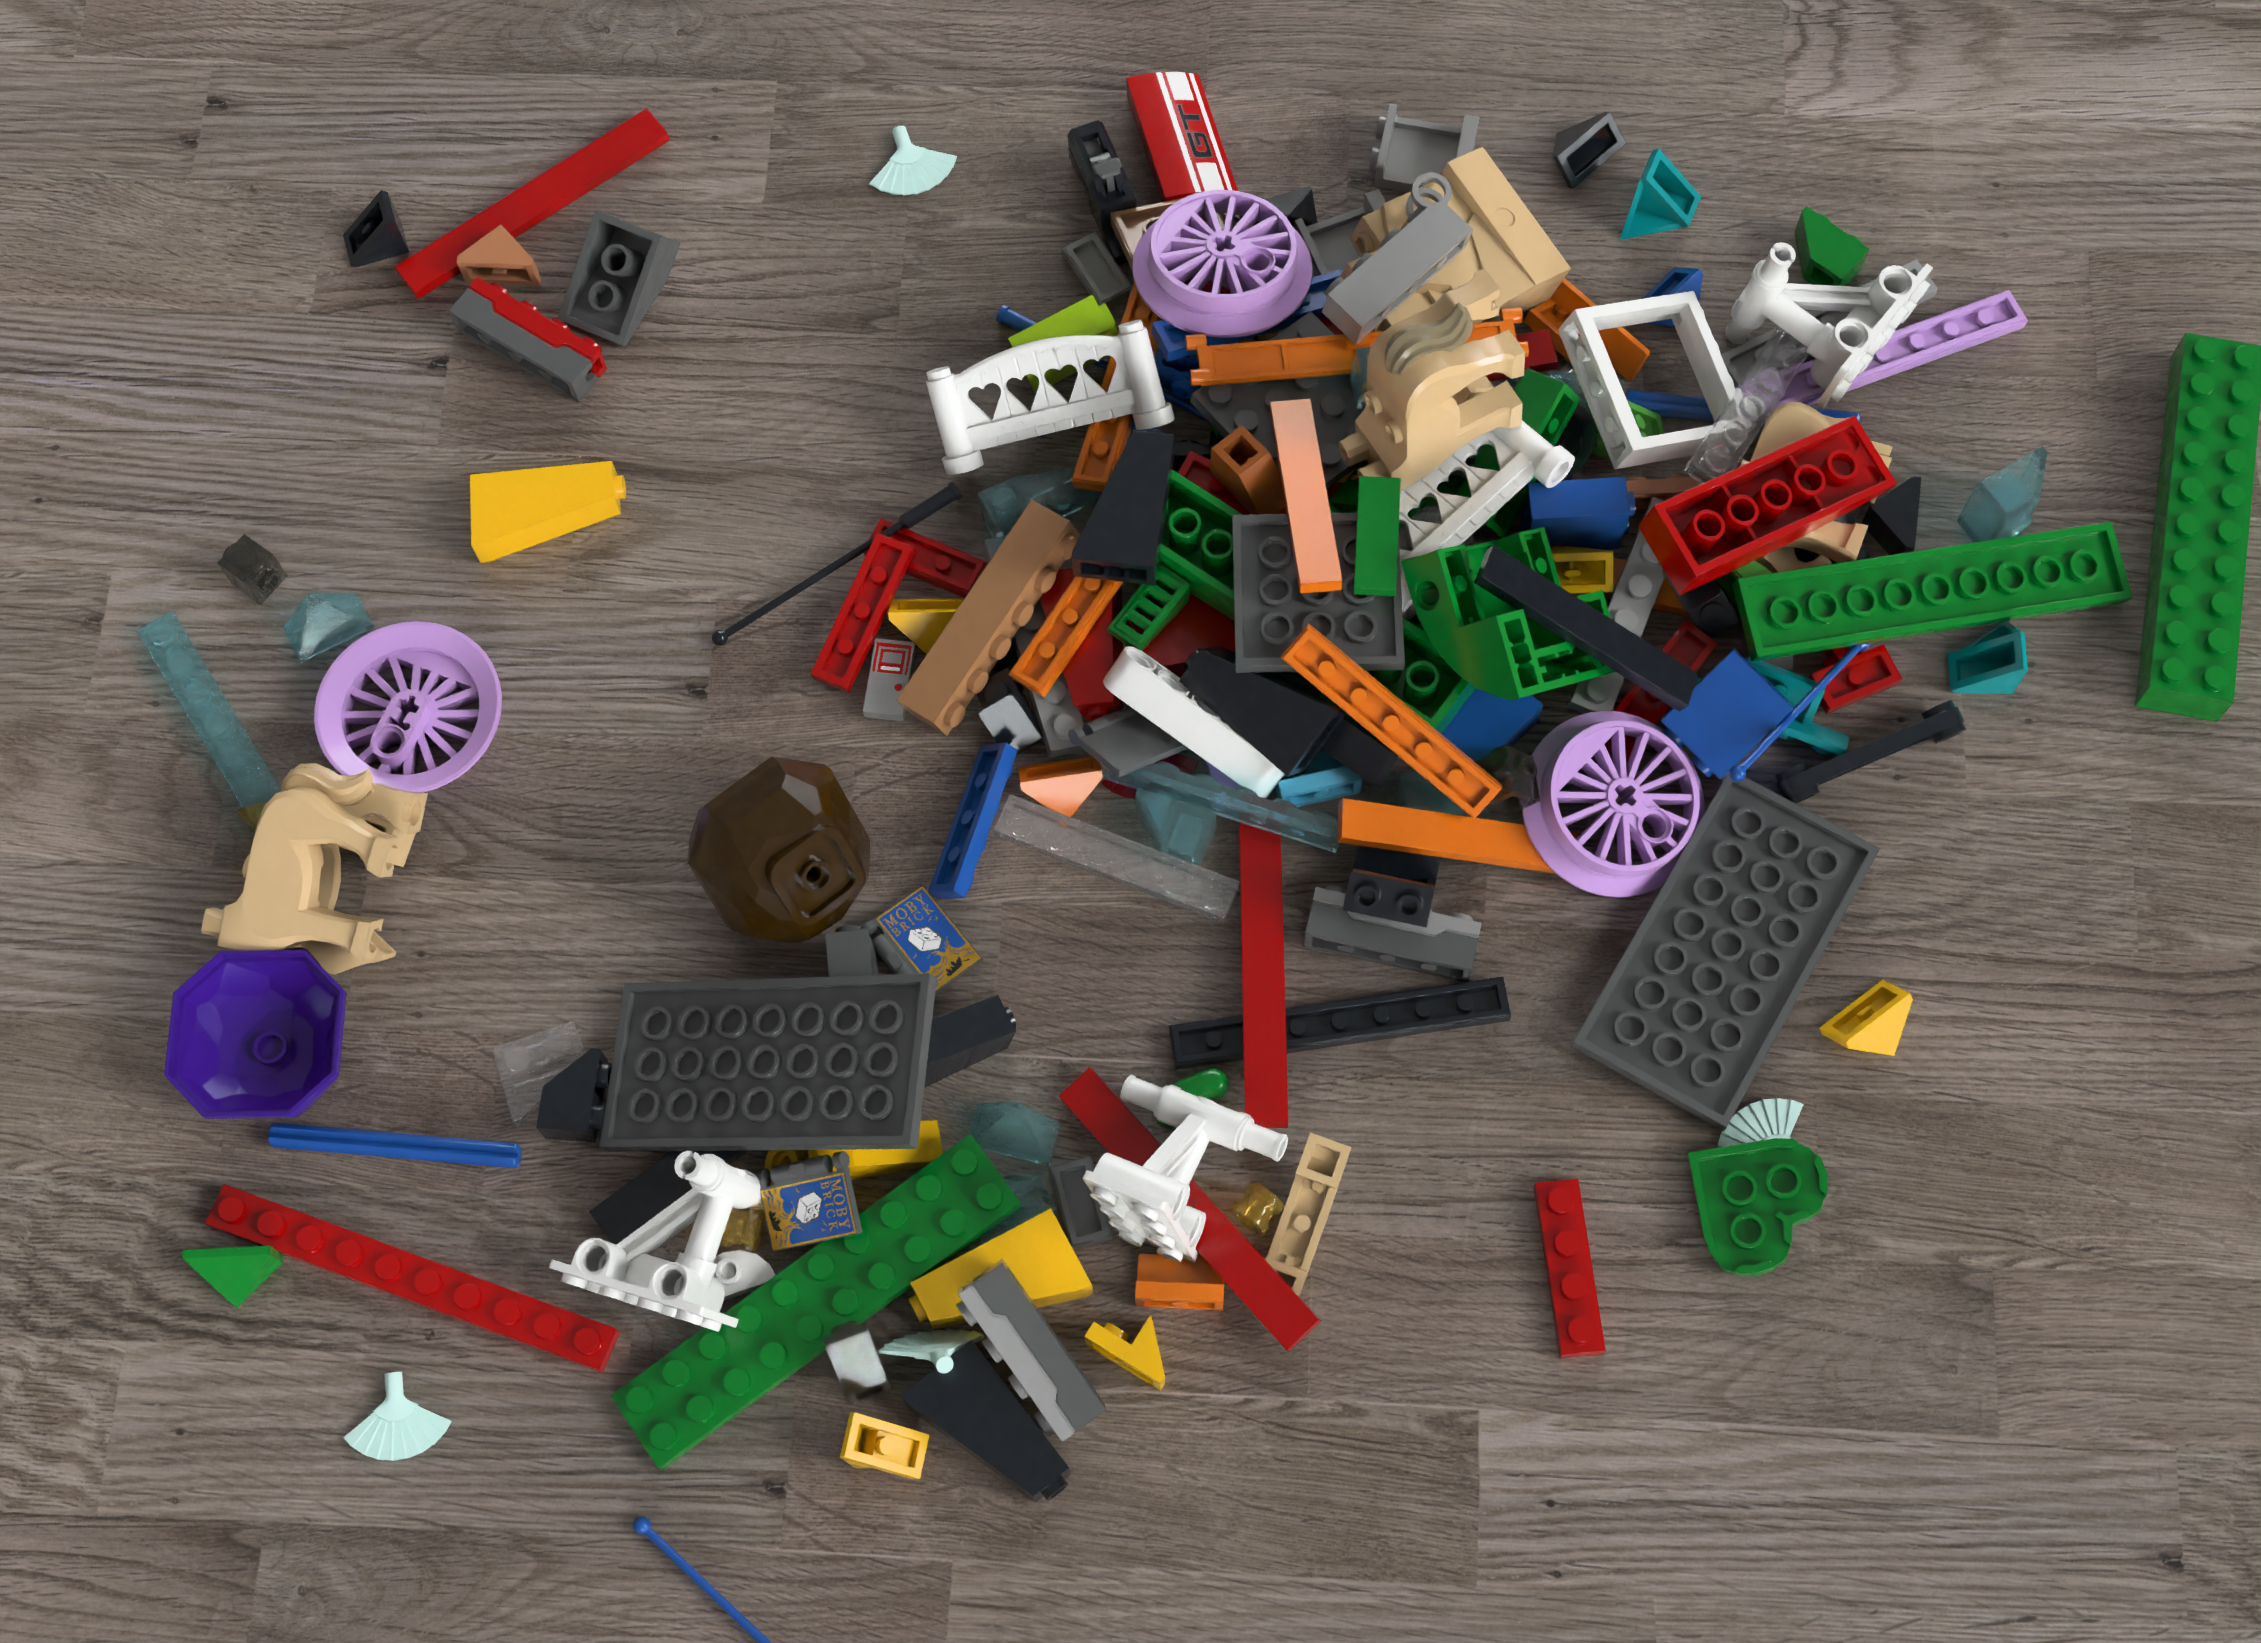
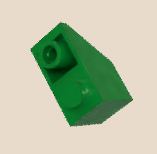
[1795,206,1869,286]

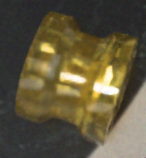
[1230,1181,1285,1236]
[720,1207,763,1252]

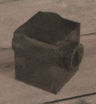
[217,534,288,604]
[1475,746,1540,816]

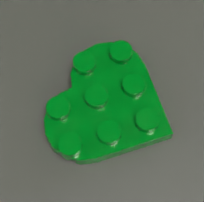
[1688,1138,1828,1277]

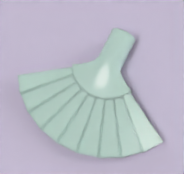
[869,126,957,196]
[1717,1098,1804,1148]
[878,1328,984,1373]
[343,1372,452,1461]

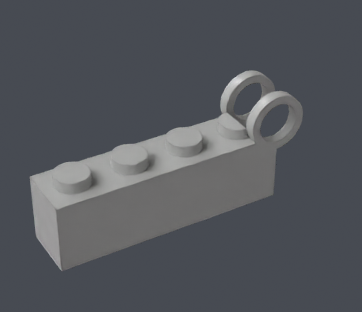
[1322,172,1473,344]

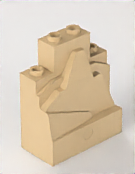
[1340,147,1571,332]

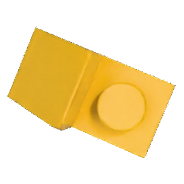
[1084,1315,1165,1391]
[840,1412,929,1479]

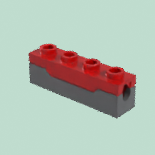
[449,277,607,403]

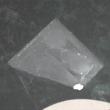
[492,1021,585,1127]

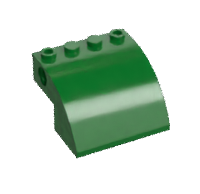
[1401,527,1615,700]

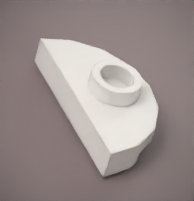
[714,1250,776,1301]

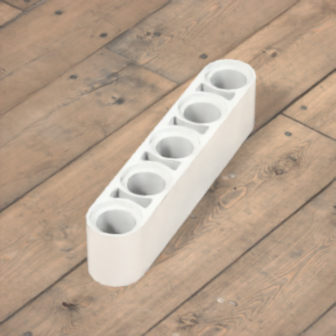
[1103,646,1284,798]

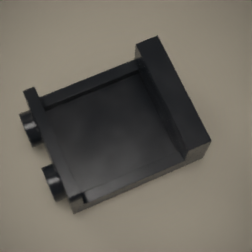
[1343,846,1441,928]

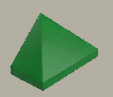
[182,1245,283,1308]

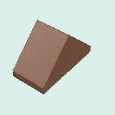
[456,225,541,286]

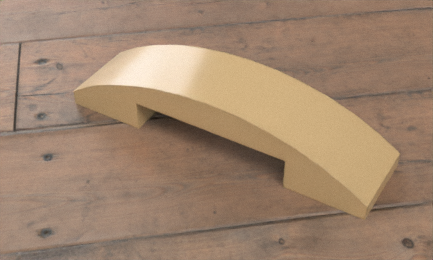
[1265,1132,1352,1296]

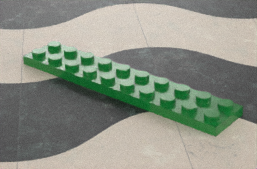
[1732,522,2133,662]
[611,1133,1023,1470]

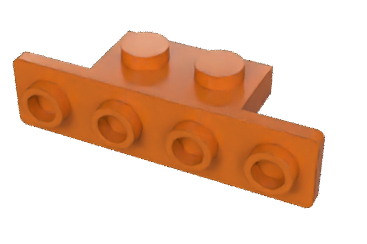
[1523,278,1650,381]

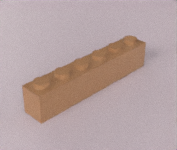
[896,500,1080,736]

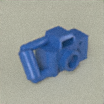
[1154,349,1202,399]

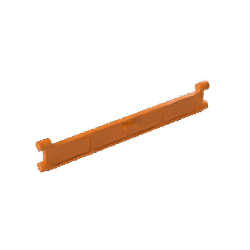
[1185,307,1529,386]

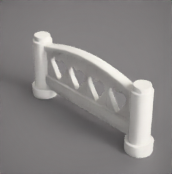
[926,320,1175,475]
[1399,421,1575,620]

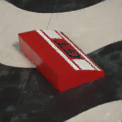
[1126,72,1238,202]

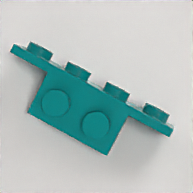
[1695,656,1850,756]

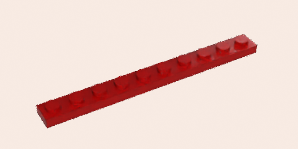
[205,1184,620,1373]

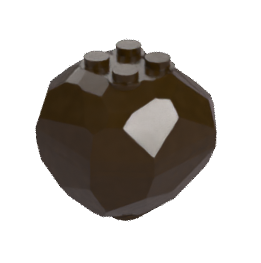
[687,756,870,943]

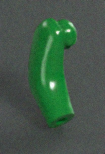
[1157,1068,1229,1131]

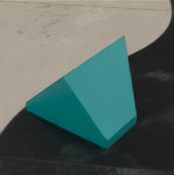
[1619,148,1702,240]
[1947,621,2028,694]

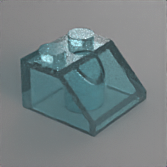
[1957,446,2047,542]

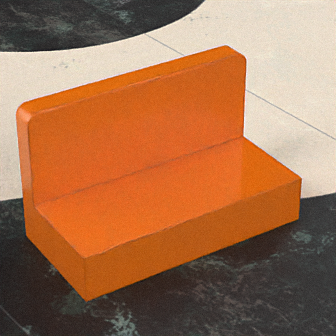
[1135,1254,1224,1311]

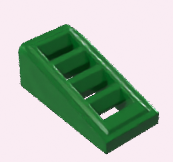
[1107,564,1191,651]

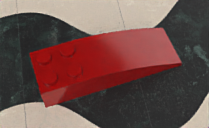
[1638,415,1897,595]

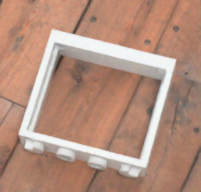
[1558,291,1752,469]

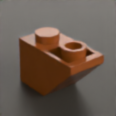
[1209,425,1286,515]

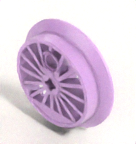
[1133,190,1313,338]
[314,621,502,793]
[1521,711,1705,898]

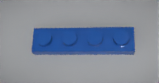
[928,742,1018,900]

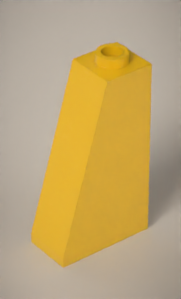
[470,461,626,563]
[908,1208,1093,1330]

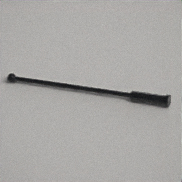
[712,481,963,646]

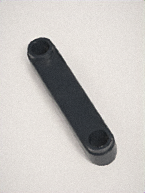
[1775,700,1966,804]

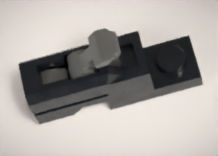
[1067,120,1137,265]

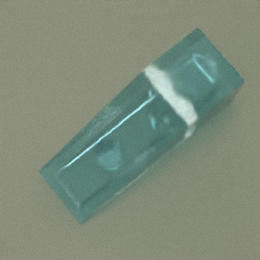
[978,466,1102,538]

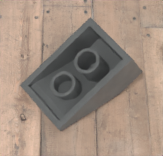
[557,210,680,347]

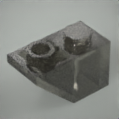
[823,1321,892,1405]

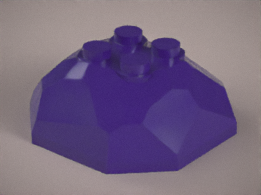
[164,950,347,1119]

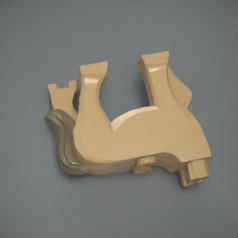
[1339,268,1525,491]

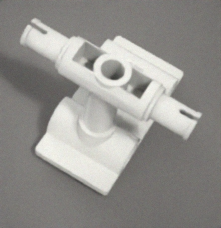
[1725,242,1933,409]
[1082,1075,1288,1263]
[549,1150,763,1332]

